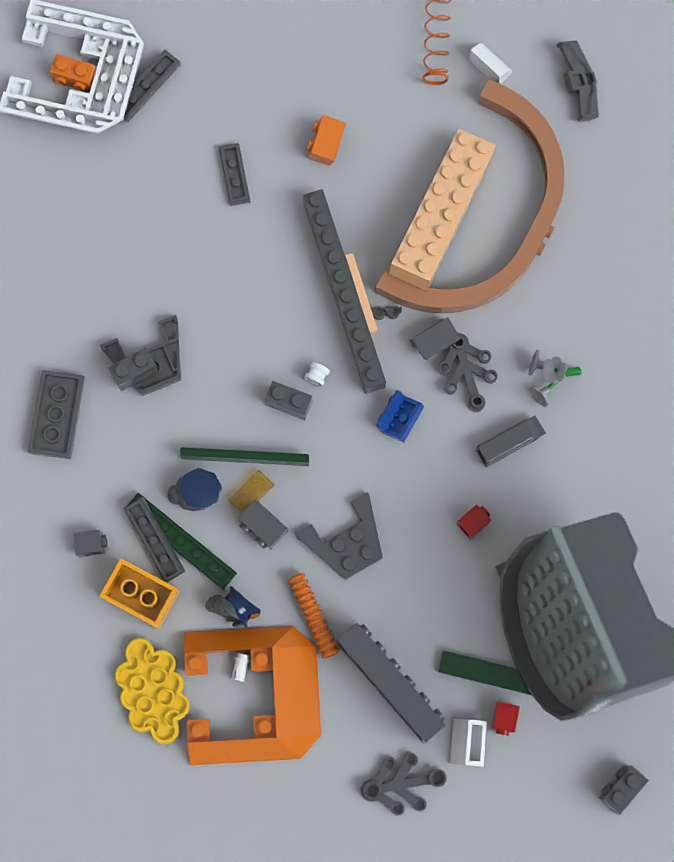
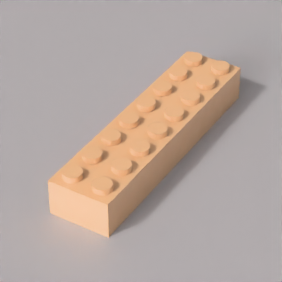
[389,129,496,291]

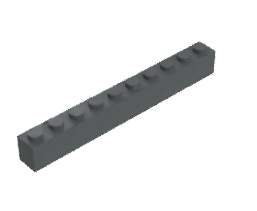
[303,189,386,394]

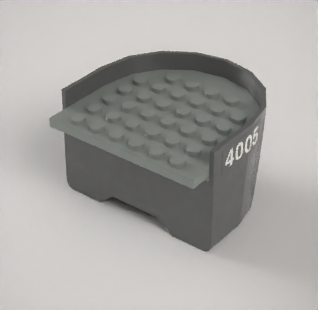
[499,512,674,721]

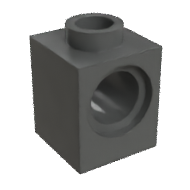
[73,530,108,557]

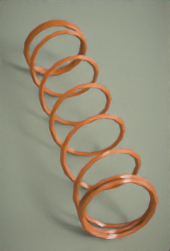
[422,0,451,85]

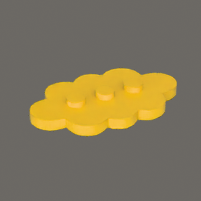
[115,638,190,745]

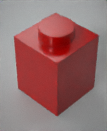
[456,504,491,540]
[491,701,520,736]

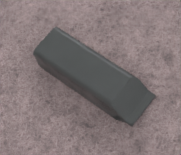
[476,416,546,468]

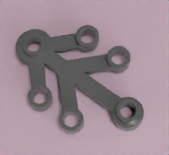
[438,333,498,412]
[361,753,447,815]

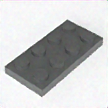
[28,370,85,459]

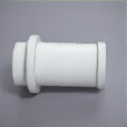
[231,653,251,682]

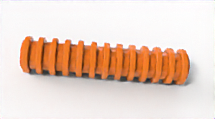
[287,573,340,659]

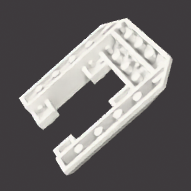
[0,0,144,134]

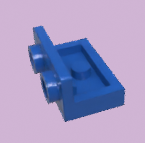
[376,390,424,443]

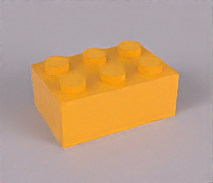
[99,558,180,630]

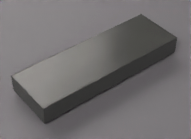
[219,143,250,206]

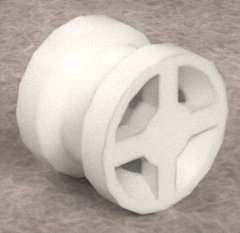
[304,362,330,387]

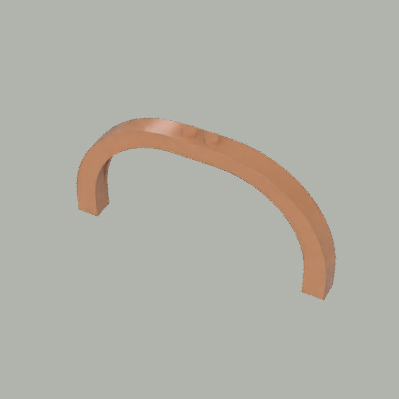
[375,79,564,314]

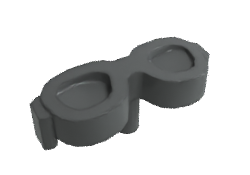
[371,306,402,320]

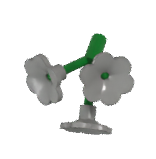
[528,350,581,407]

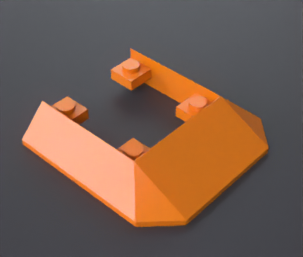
[184,626,321,766]

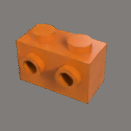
[49,54,96,93]
[306,115,346,166]

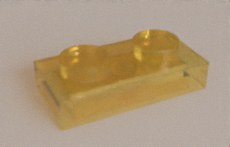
[229,470,274,513]

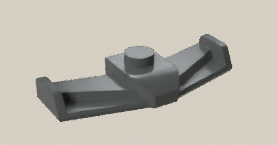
[556,40,599,122]

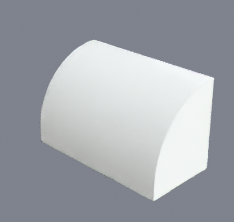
[469,43,512,84]
[450,719,487,766]

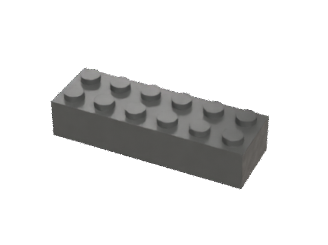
[337,623,446,744]

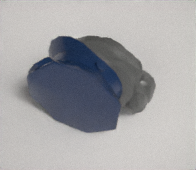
[167,468,222,511]
[205,586,261,628]

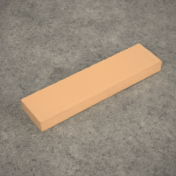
[345,253,377,337]

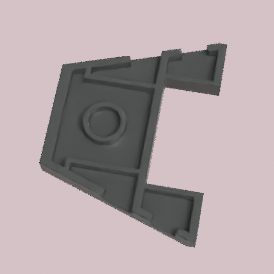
[100,315,181,396]
[295,492,383,580]

